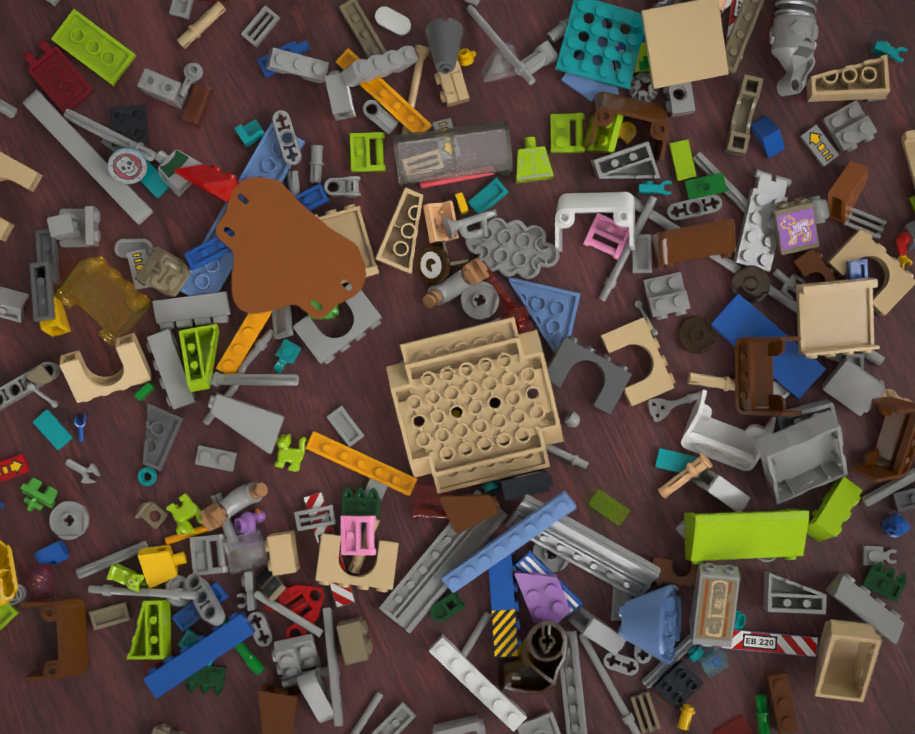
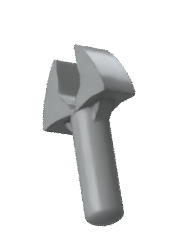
[65,459,101,484]

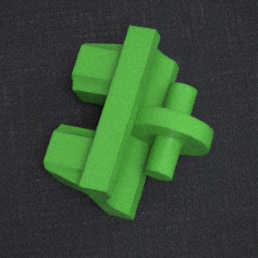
[21,477,58,512]

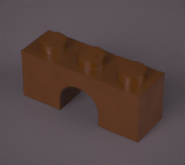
[790,248,837,282]
[651,556,706,590]
[764,669,799,734]

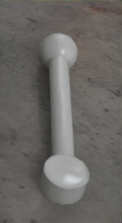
[634,301,658,337]
[26,382,58,408]

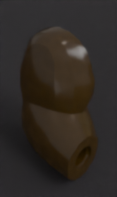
[498,620,568,695]

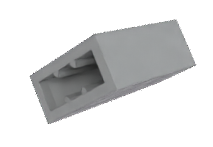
[690,469,750,511]
[567,606,626,655]

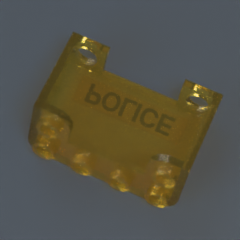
[55,256,151,346]

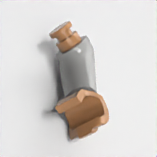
[423,258,489,308]
[200,482,268,531]

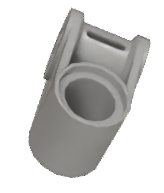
[324,176,361,198]

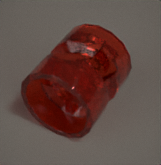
[502,305,535,334]

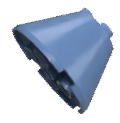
[619,585,682,664]

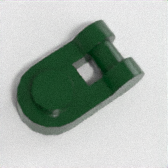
[430,592,466,622]

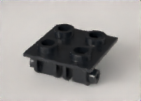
[109,104,149,146]
[654,660,704,710]

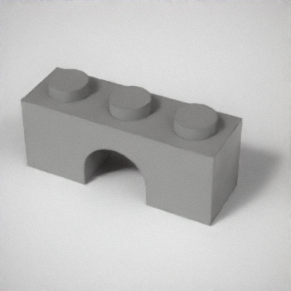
[265,48,329,84]

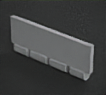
[152,291,231,330]

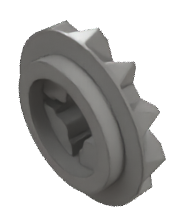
[629,72,659,102]
[165,576,191,607]

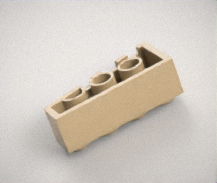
[806,55,890,102]
[375,187,423,274]

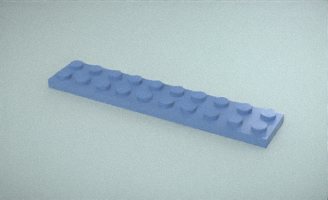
[180,123,305,296]

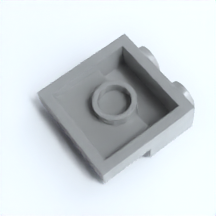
[822,100,877,153]
[643,272,691,320]
[272,634,321,679]

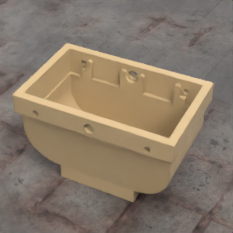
[813,619,882,702]

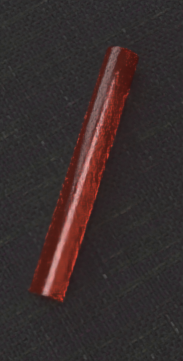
[482,261,517,311]

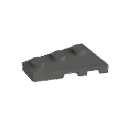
[143,403,184,471]

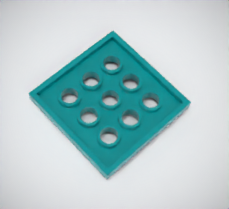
[555,0,644,90]

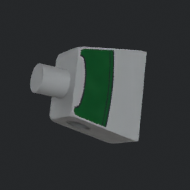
[155,150,202,197]

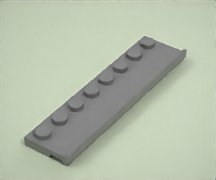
[379,489,508,633]
[506,494,661,598]

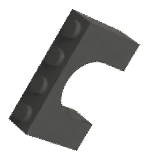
[547,336,632,415]

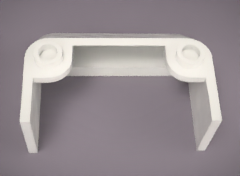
[555,192,635,252]
[681,390,776,471]

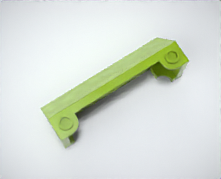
[684,508,809,564]

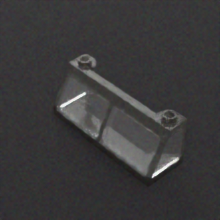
[392,120,514,189]

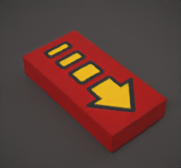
[0,454,30,482]

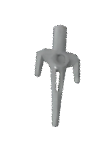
[773,268,806,300]

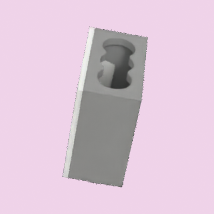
[325,71,356,121]

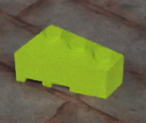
[179,324,220,392]
[807,477,863,542]
[127,598,172,659]

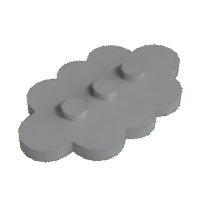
[465,218,560,279]

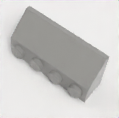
[825,573,904,644]

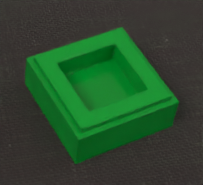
[135,383,157,401]

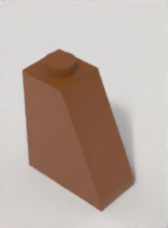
[828,161,868,224]

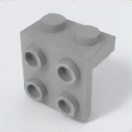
[59,206,101,247]

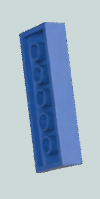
[710,294,826,400]

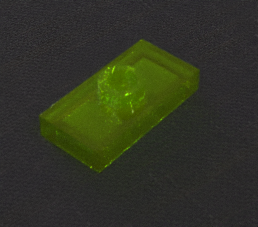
[588,489,631,526]

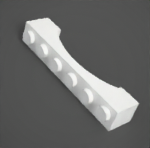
[429,634,527,732]

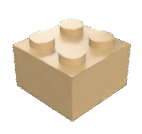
[265,530,300,576]

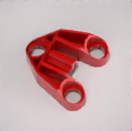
[264,583,325,639]

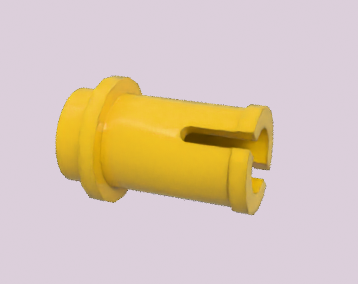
[677,704,695,730]

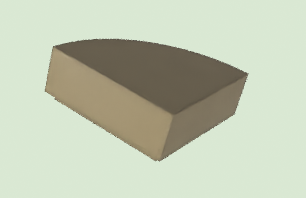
[25,365,54,384]

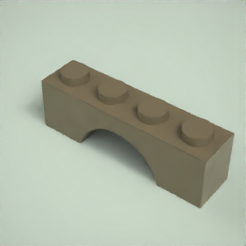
[723,75,763,157]

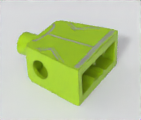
[516,137,553,183]

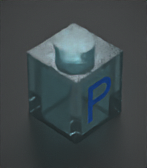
[698,648,729,678]

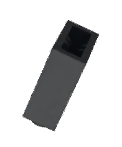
[500,469,553,501]

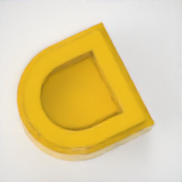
[618,122,636,145]

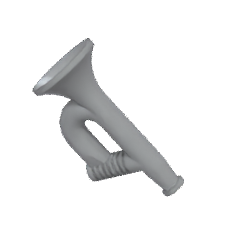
[443,209,497,239]

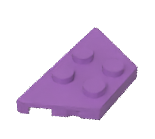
[514,570,570,623]

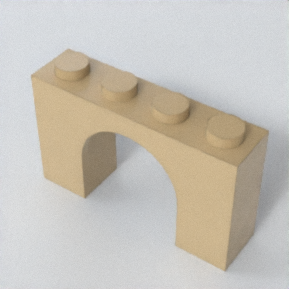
[0,152,43,242]
[825,229,915,317]
[600,317,675,406]
[60,333,151,403]
[315,533,399,592]

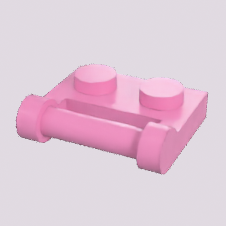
[583,213,629,260]
[341,515,376,555]

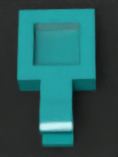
[870,41,908,63]
[637,180,671,196]
[273,339,302,374]

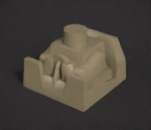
[135,246,191,297]

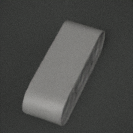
[185,574,225,626]
[297,670,334,723]

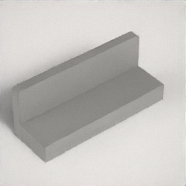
[0,287,29,323]

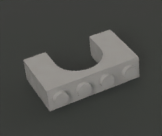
[293,284,382,365]

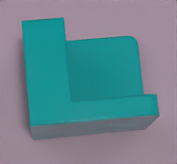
[234,119,265,147]

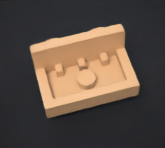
[423,201,459,243]

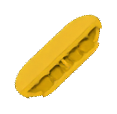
[0,541,18,606]

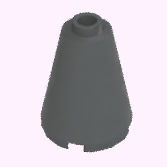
[425,18,464,74]

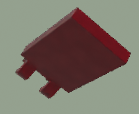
[22,39,94,114]

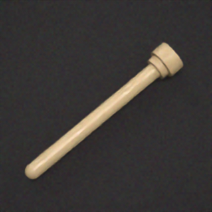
[402,45,430,137]

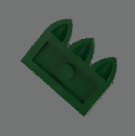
[341,487,381,518]
[861,561,907,602]
[185,665,226,696]

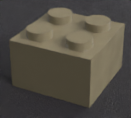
[336,616,373,665]

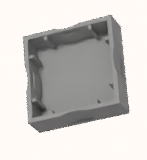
[757,410,848,505]

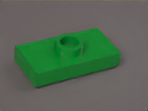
[685,172,727,200]

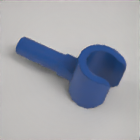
[74,414,87,442]

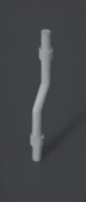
[202,328,274,425]
[88,584,197,601]

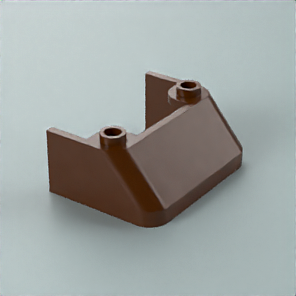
[582,92,669,163]
[651,219,736,269]
[735,337,802,416]
[850,396,915,483]
[20,596,89,681]

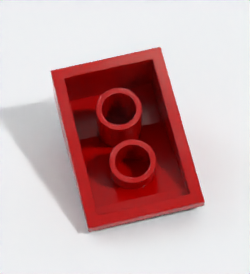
[174,164,239,203]

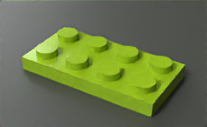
[51,9,136,86]

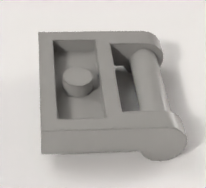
[190,533,229,575]

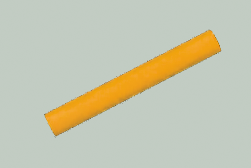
[165,525,222,545]

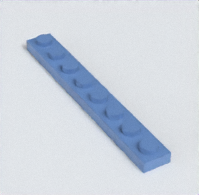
[441,491,576,593]

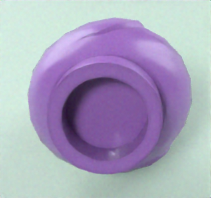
[234,508,266,536]

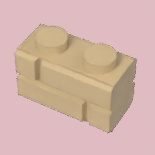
[434,61,469,107]

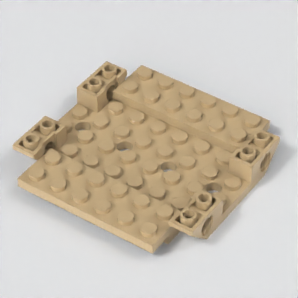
[386,317,563,494]

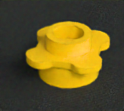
[457,49,476,66]

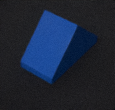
[750,116,785,158]

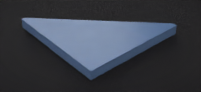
[561,20,619,102]
[508,277,581,353]

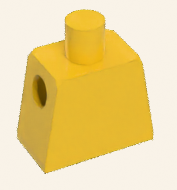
[40,297,71,337]
[138,545,187,589]

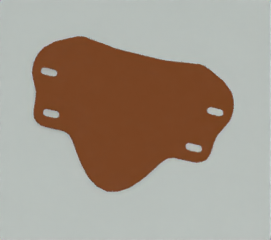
[216,177,366,319]

